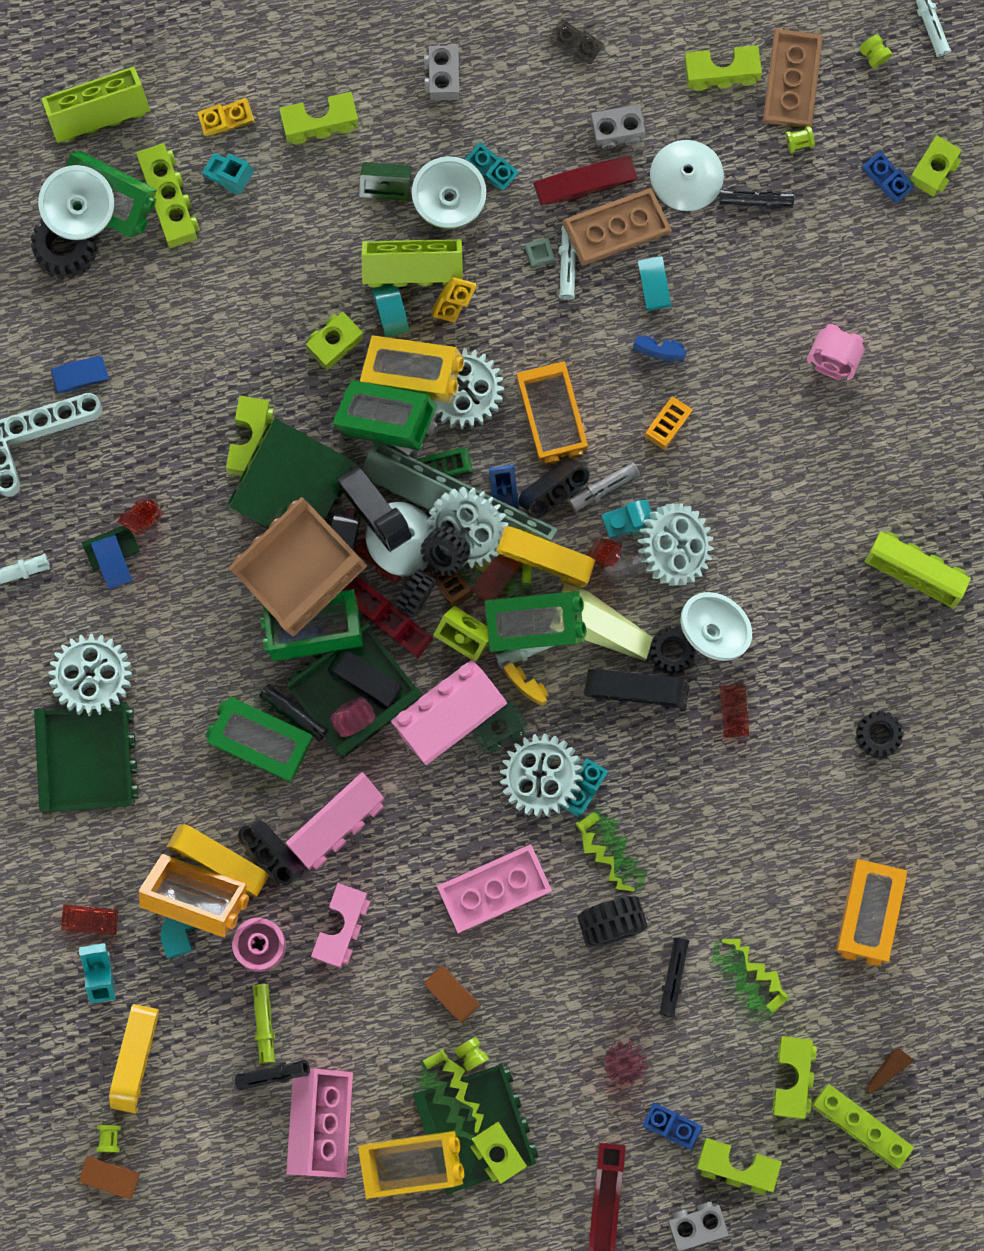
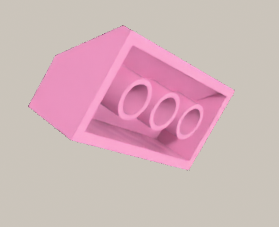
[391,660,508,765]
[286,772,385,871]
[286,1069,353,1178]

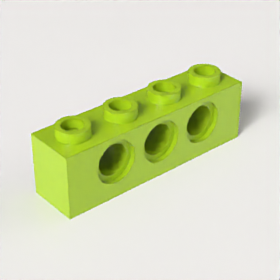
[136,143,200,249]
[811,1084,914,1169]

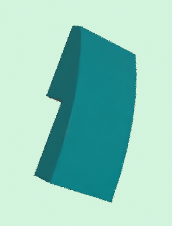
[465,142,519,191]
[638,256,672,311]
[560,758,608,818]

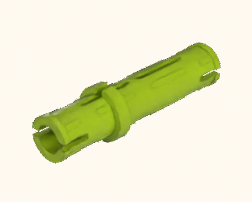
[252,984,276,1064]

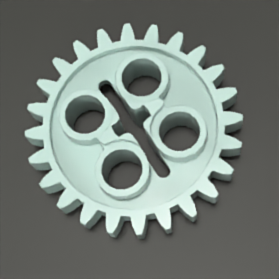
[425,348,504,429]
[427,487,509,568]
[638,503,714,586]
[48,634,132,716]
[500,734,583,818]

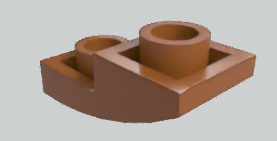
[424,965,480,1023]
[79,1156,140,1199]

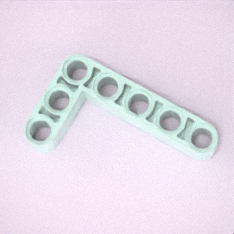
[0,393,102,497]

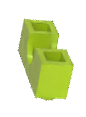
[684,45,762,91]
[279,92,359,144]
[226,396,274,475]
[772,1036,817,1119]
[696,1138,782,1196]

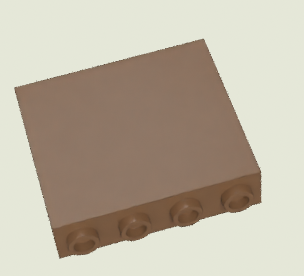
[228,497,367,637]

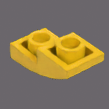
[197,98,255,136]
[431,277,477,323]
[503,662,548,706]

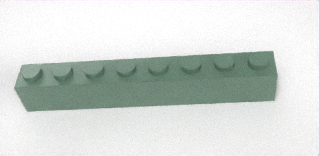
[362,442,558,542]

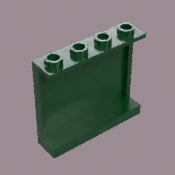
[225,418,354,529]
[286,623,423,759]
[34,701,139,813]
[413,1063,539,1195]

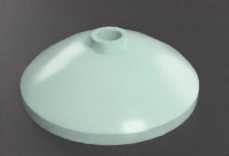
[650,140,724,211]
[412,156,486,229]
[38,165,114,240]
[366,502,432,576]
[681,592,752,661]

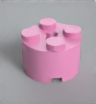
[807,324,865,380]
[232,917,286,972]

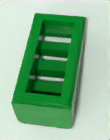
[417,447,473,477]

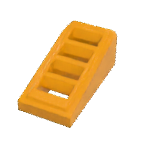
[644,396,693,450]

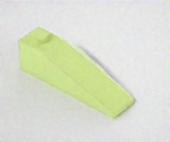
[550,583,653,661]

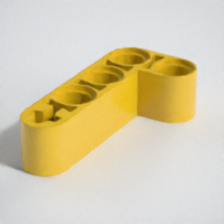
[496,526,595,588]
[166,824,269,897]
[109,1004,159,1114]

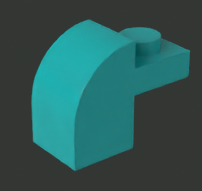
[202,153,254,195]
[371,283,409,337]
[601,500,652,540]
[161,917,196,959]
[79,943,116,1004]

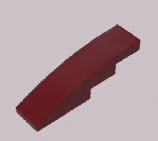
[533,156,638,206]
[341,576,434,658]

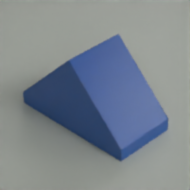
[489,465,519,510]

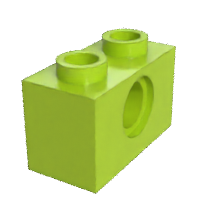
[910,135,962,197]
[306,311,364,371]
[433,606,489,662]
[471,1122,527,1184]

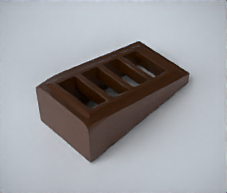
[426,566,473,608]
[864,1048,914,1094]

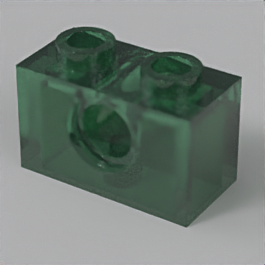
[471,699,528,754]

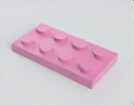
[437,844,552,934]

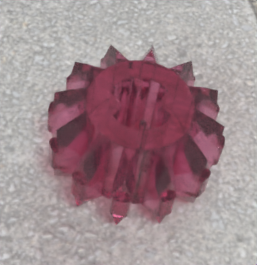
[330,697,375,737]
[604,1041,648,1085]

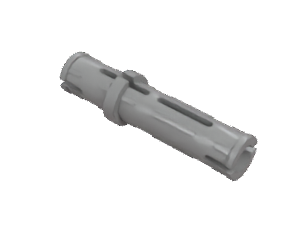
[568,462,640,513]

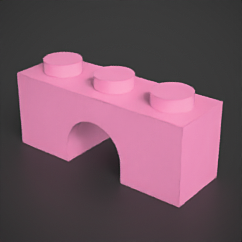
[311,883,370,968]

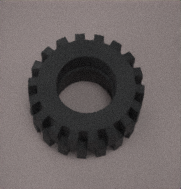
[31,219,97,280]
[577,896,648,947]

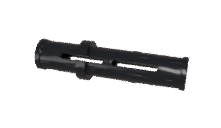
[719,189,794,209]
[259,684,329,742]
[659,938,690,1018]
[235,1059,310,1091]

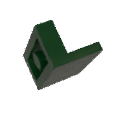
[359,162,412,201]
[81,524,140,571]

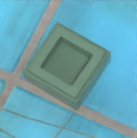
[524,237,555,269]

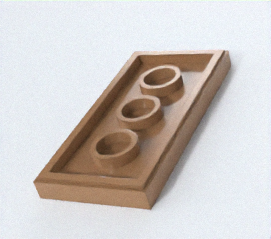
[763,29,823,128]
[562,187,672,266]

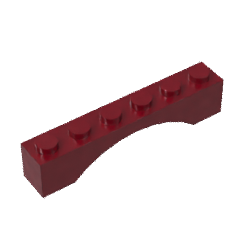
[588,1143,626,1251]

